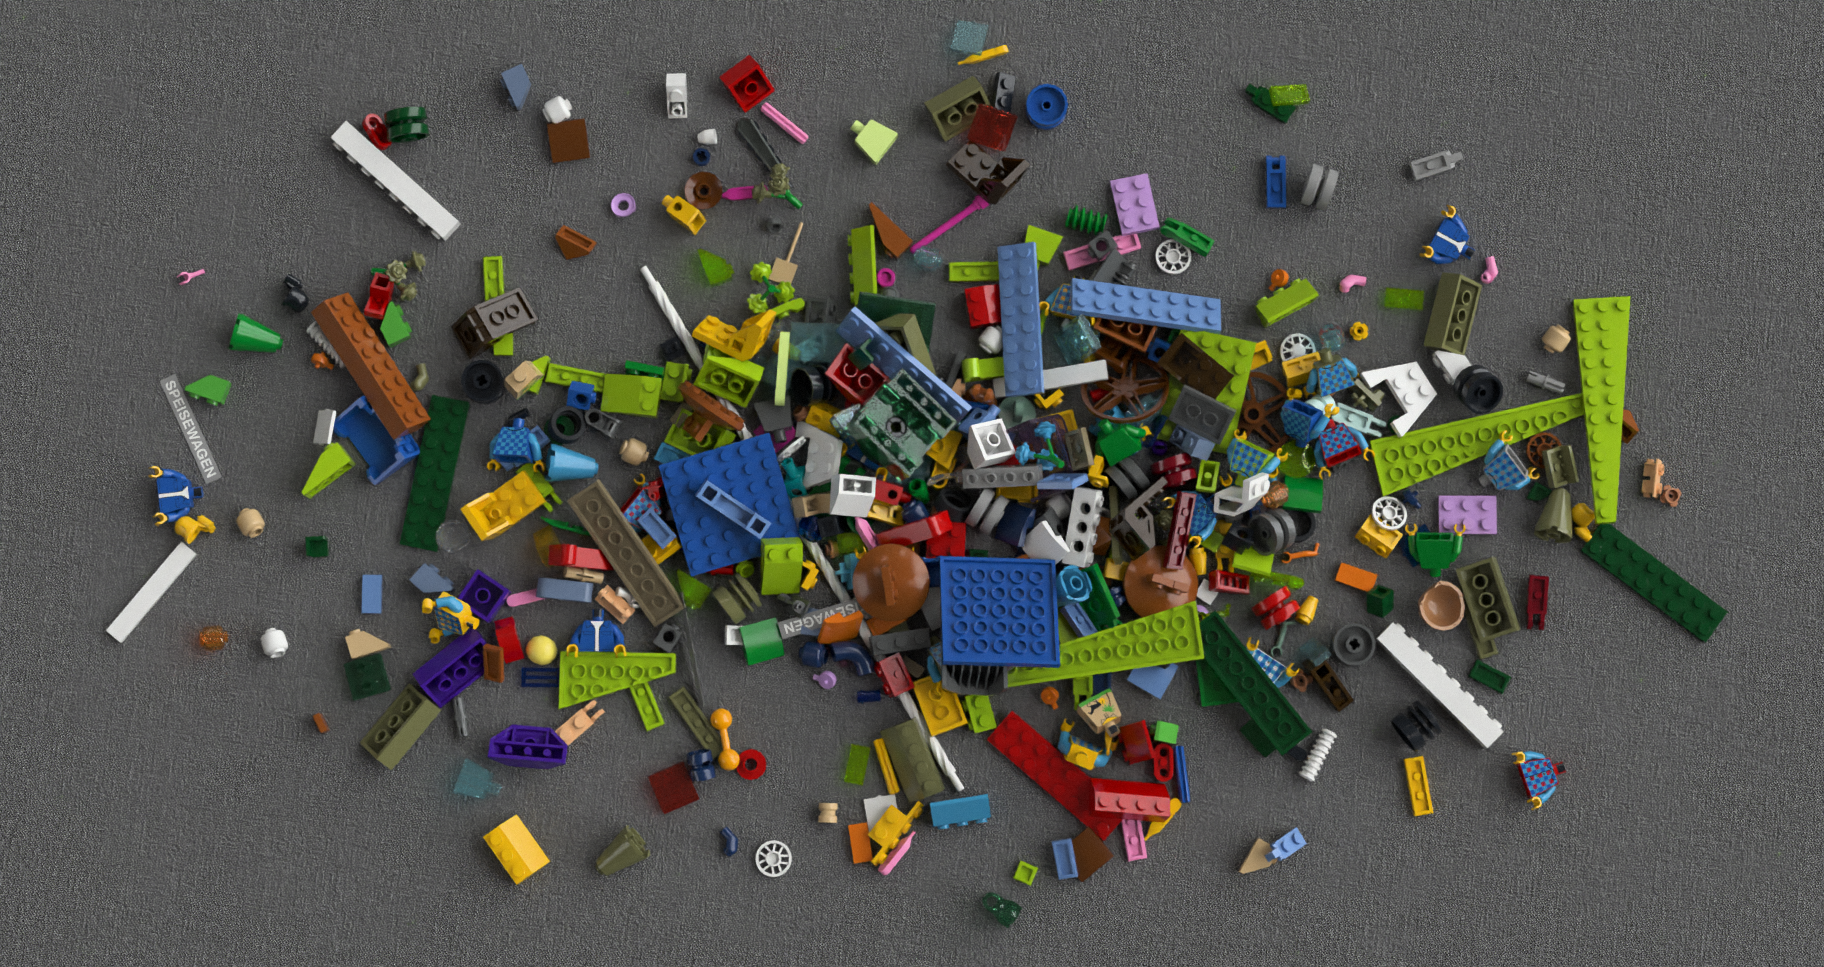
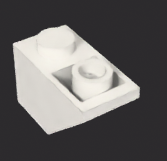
[666,73,687,118]
[1432,350,1471,385]

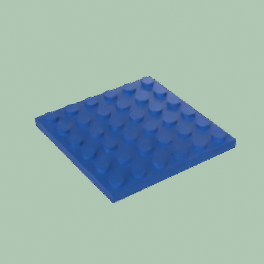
[658,432,800,577]
[939,556,1060,668]

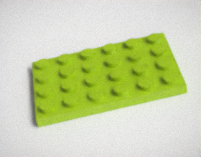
[1156,330,1256,454]

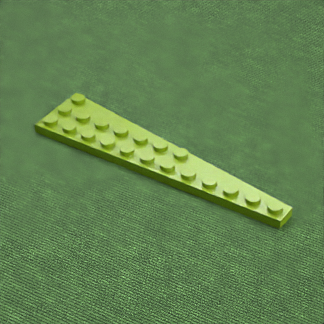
[1572,296,1631,524]
[1369,393,1584,497]
[1007,601,1205,687]

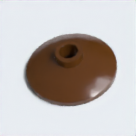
[685,172,723,210]

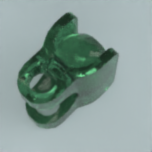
[982,892,1022,929]

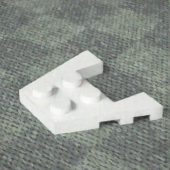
[1359,362,1437,438]
[792,421,843,494]

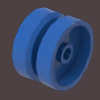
[1025,84,1068,130]

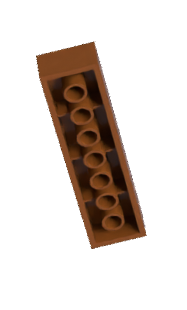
[311,292,431,440]

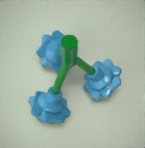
[1015,421,1064,471]

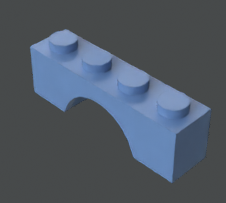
[695,479,771,539]

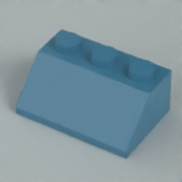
[930,794,991,830]

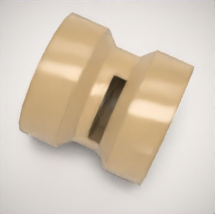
[818,803,838,823]

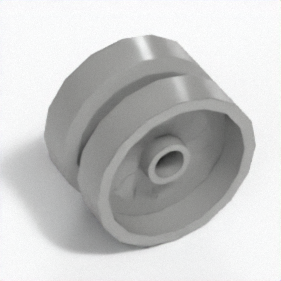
[1300,163,1339,211]
[965,488,1009,536]

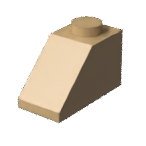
[345,629,391,660]
[1238,838,1278,874]

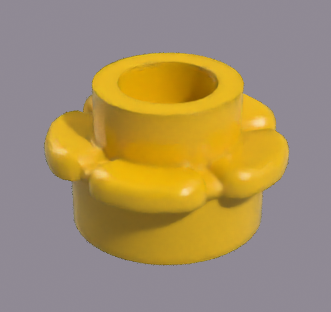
[1349,322,1368,341]

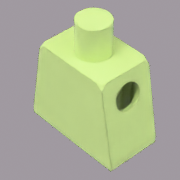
[850,120,898,165]

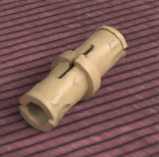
[563,567,604,584]

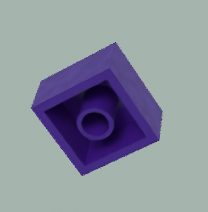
[458,569,511,623]

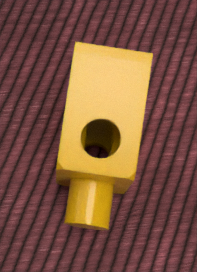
[661,195,707,235]

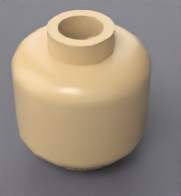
[1542,324,1571,353]
[619,438,649,466]
[236,508,265,538]

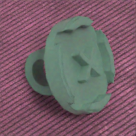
[997,396,1036,434]

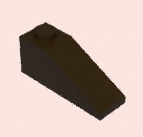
[1302,652,1354,712]

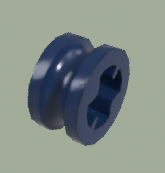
[693,148,710,166]

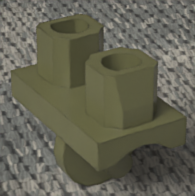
[1348,378,1385,412]

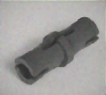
[451,697,470,738]

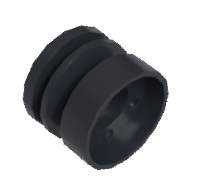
[790,362,840,407]
[1390,700,1442,752]

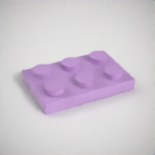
[1110,173,1159,236]
[1438,496,1497,535]

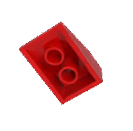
[964,284,1002,329]
[824,343,890,408]
[1117,720,1155,765]

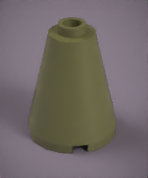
[1534,488,1573,543]
[595,825,650,876]

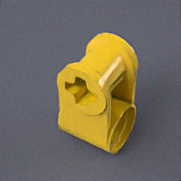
[930,458,957,491]

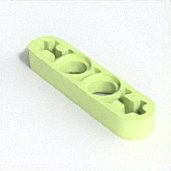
[775,331,790,406]

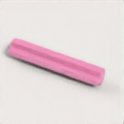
[761,102,808,144]

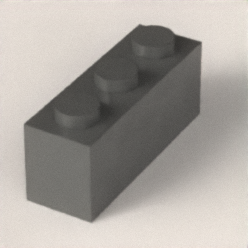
[869,628,931,657]

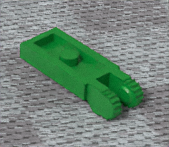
[1160,218,1214,258]

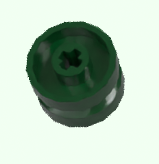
[384,107,429,143]

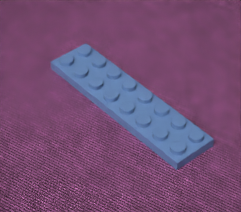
[997,242,1044,398]
[1071,278,1221,334]
[835,306,972,431]

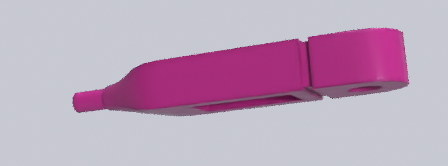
[722,185,768,201]

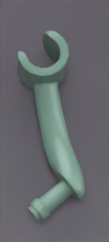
[1270,620,1296,657]

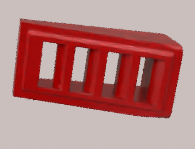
[1209,570,1250,595]

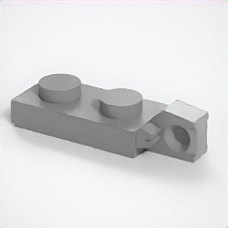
[1409,151,1463,181]

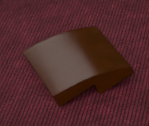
[547,118,590,163]
[1072,826,1114,882]

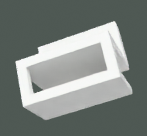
[1214,473,1270,516]

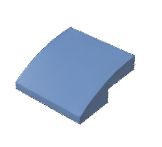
[1127,663,1179,700]

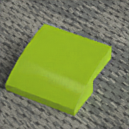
[1232,546,1274,576]

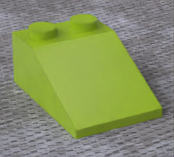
[693,356,764,408]
[600,373,663,419]
[664,408,736,455]
[302,442,356,499]
[761,537,803,595]

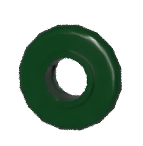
[544,415,574,445]

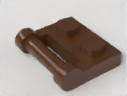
[1093,335,1138,373]

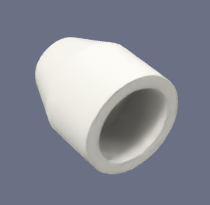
[698,129,717,145]

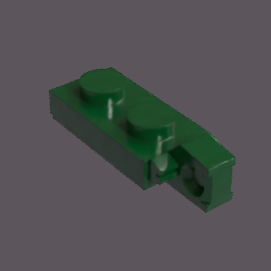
[1244,83,1296,124]

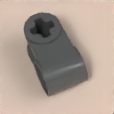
[585,409,623,439]

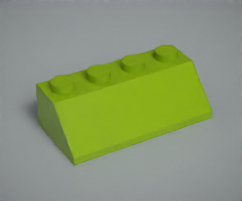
[848,225,878,308]

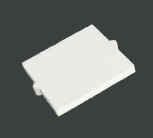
[313,409,336,446]
[864,794,897,832]

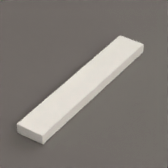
[993,360,1108,399]
[106,542,197,643]

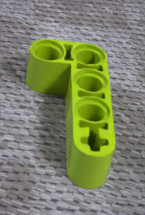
[961,357,1004,382]

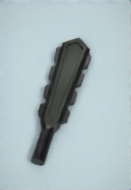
[737,118,794,190]

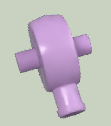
[813,671,837,689]

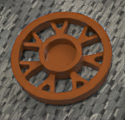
[1526,432,1561,468]

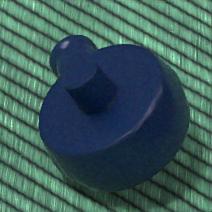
[1402,488,1421,509]

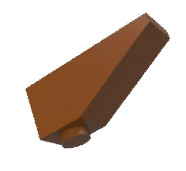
[869,202,913,260]

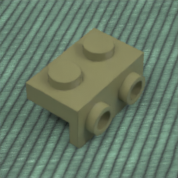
[1541,445,1579,488]

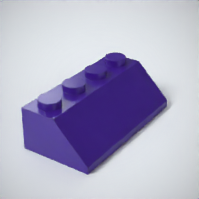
[413,628,488,708]

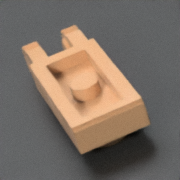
[555,700,605,746]

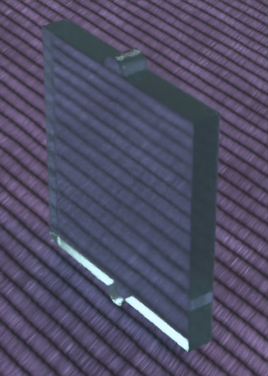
[951,20,989,56]

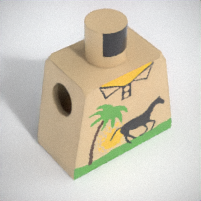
[504,361,544,400]
[1077,688,1121,738]

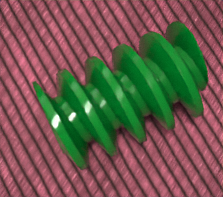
[1065,205,1107,236]

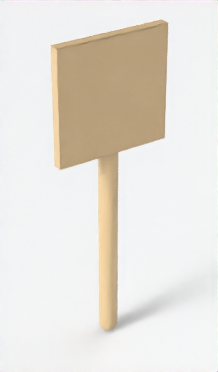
[769,222,803,283]

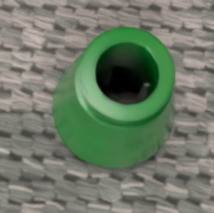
[908,479,930,504]

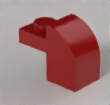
[364,273,394,320]
[494,616,524,664]

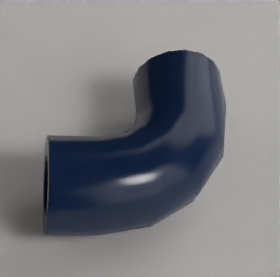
[830,641,875,677]

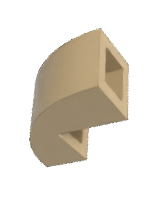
[792,491,831,518]

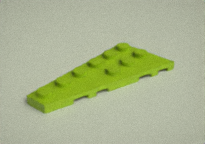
[559,651,676,709]

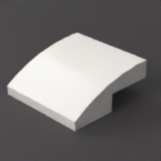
[1022,521,1070,565]

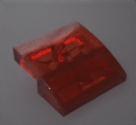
[967,103,1018,152]
[648,761,699,814]

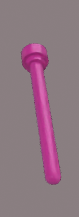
[909,195,989,253]

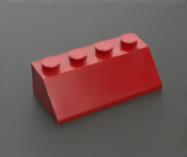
[1089,778,1170,823]

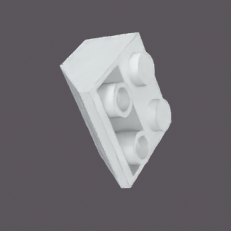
[829,474,876,518]

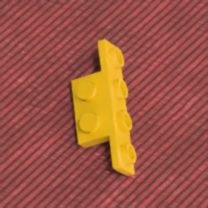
[868,801,924,866]

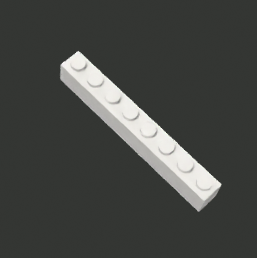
[331,121,461,241]
[1375,623,1503,749]

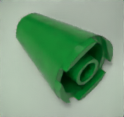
[228,313,283,353]

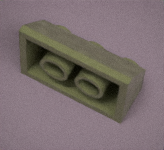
[924,75,992,142]

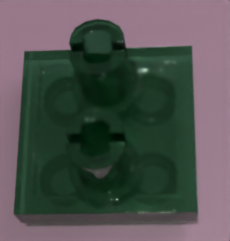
[343,653,392,701]

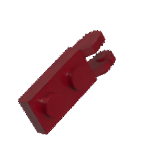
[1526,575,1549,630]

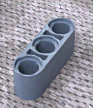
[536,578,593,603]

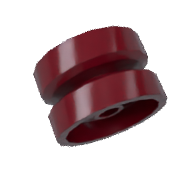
[1150,453,1198,490]

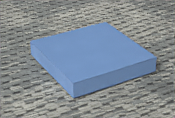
[1037,473,1089,489]

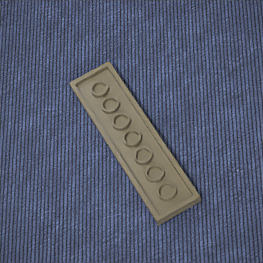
[567,479,686,627]

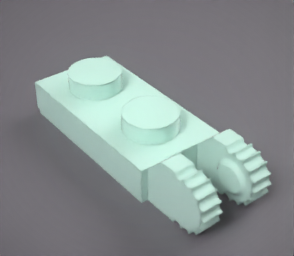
[1331,402,1386,438]

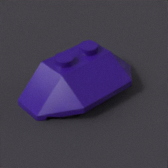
[488,725,568,769]

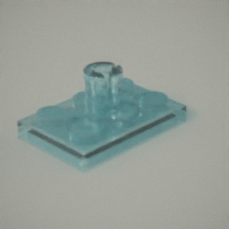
[1053,314,1101,366]
[790,322,848,363]

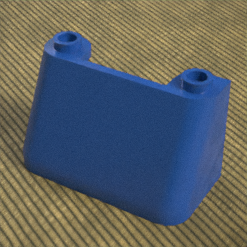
[333,396,420,485]

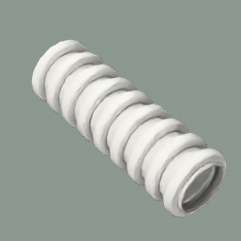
[306,321,346,368]
[1299,728,1337,781]

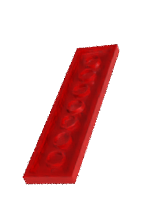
[987,710,1123,841]

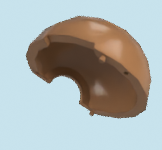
[1418,581,1465,631]

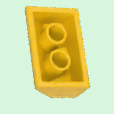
[483,814,550,885]

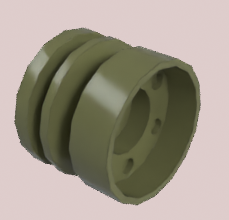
[712,573,762,625]

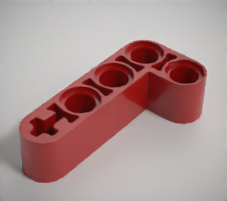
[875,510,953,546]
[548,544,614,571]

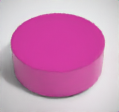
[876,268,895,288]

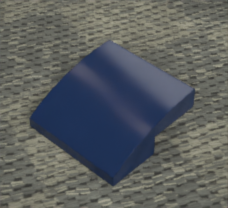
[995,501,1036,547]

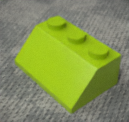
[1254,278,1319,328]

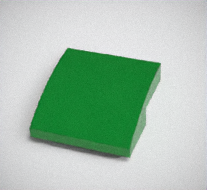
[1282,475,1323,514]
[738,617,784,666]

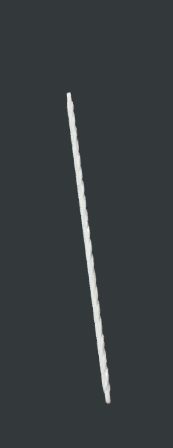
[640,266,964,792]

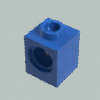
[1146,337,1172,362]
[566,381,597,410]

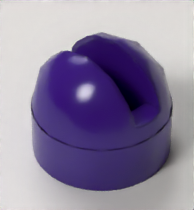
[1152,441,1167,456]

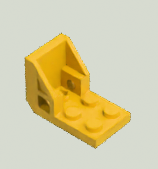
[692,309,777,361]
[460,470,546,541]

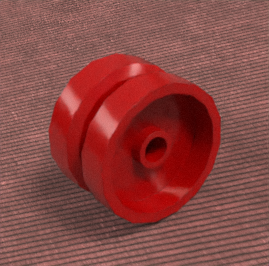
[1251,586,1301,631]

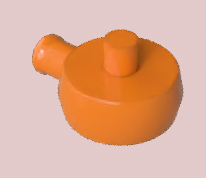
[1269,269,1289,291]
[311,352,334,370]
[1041,686,1059,710]

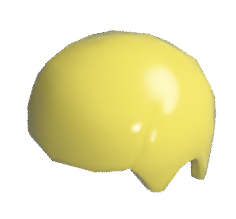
[526,635,558,666]

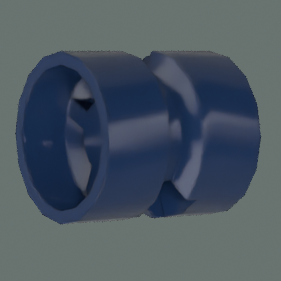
[686,749,716,782]

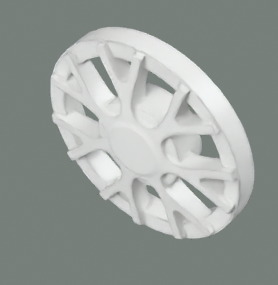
[1155,239,1191,275]
[1280,333,1316,362]
[1371,496,1407,531]

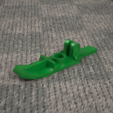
[541,516,592,537]

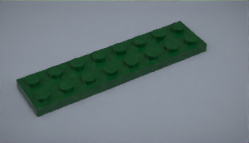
[400,395,470,552]
[1580,524,1728,643]
[1200,610,1312,756]

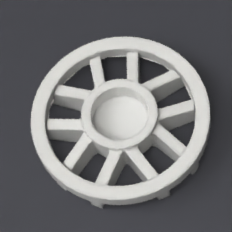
[777,436,807,463]
[755,840,792,877]

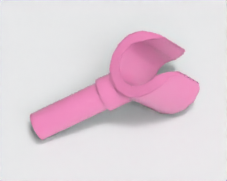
[177,269,205,285]

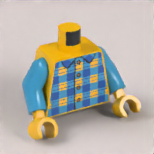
[1039,276,1095,325]
[422,591,479,644]
[1058,718,1119,770]

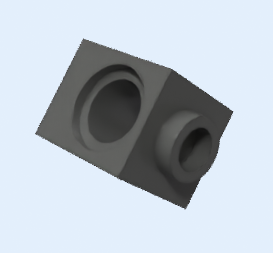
[1087,230,1118,261]
[653,623,683,653]

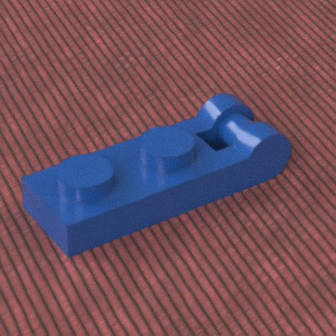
[1265,155,1286,208]

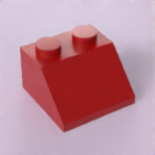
[719,55,775,113]

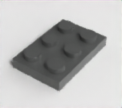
[1168,385,1237,445]

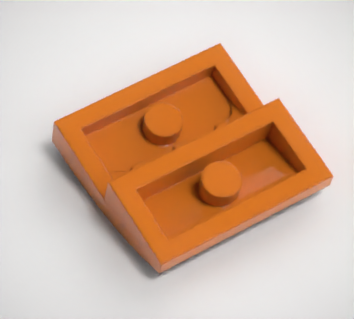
[817,610,864,644]

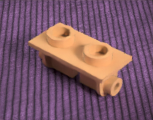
[1641,459,1664,499]
[595,585,636,624]

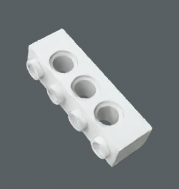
[1062,486,1104,568]

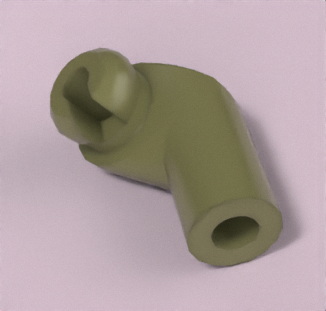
[410,363,429,391]

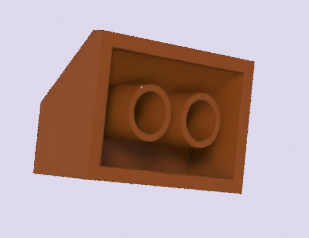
[1093,318,1158,353]

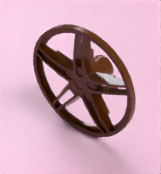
[1081,354,1169,424]
[1237,371,1289,453]

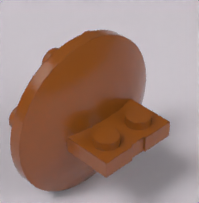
[678,380,745,442]
[852,544,930,621]
[1123,546,1198,618]

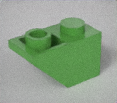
[380,301,412,348]
[184,375,232,406]
[1149,720,1179,745]

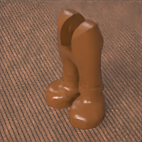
[963,384,997,406]

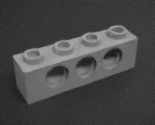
[962,464,1043,489]

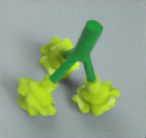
[747,261,795,314]

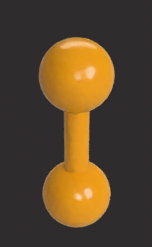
[710,708,740,771]

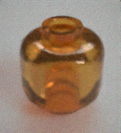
[1260,480,1289,509]
[199,625,228,651]

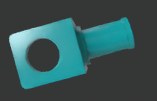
[781,457,809,501]

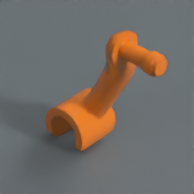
[1280,543,1320,564]

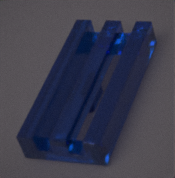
[521,668,560,687]

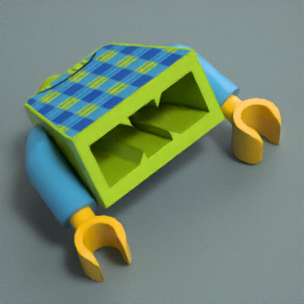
[1227,429,1288,487]

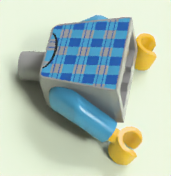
[1479,430,1540,490]

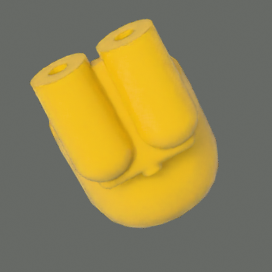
[1571,503,1595,542]
[174,515,216,544]

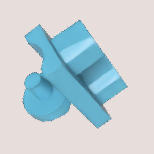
[835,553,857,590]

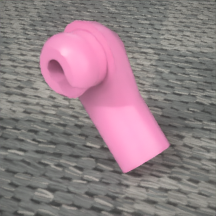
[1480,256,1498,284]
[1339,274,1367,293]

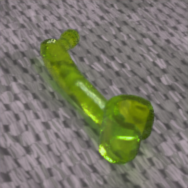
[1198,603,1231,623]

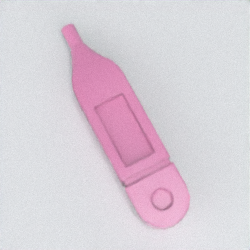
[855,517,879,550]
[507,588,546,607]
[878,831,915,876]

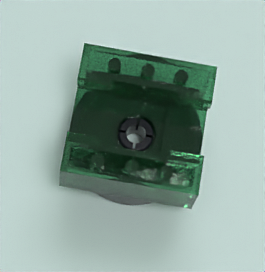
[844,368,957,481]

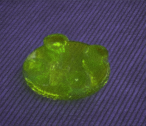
[1279,440,1316,478]

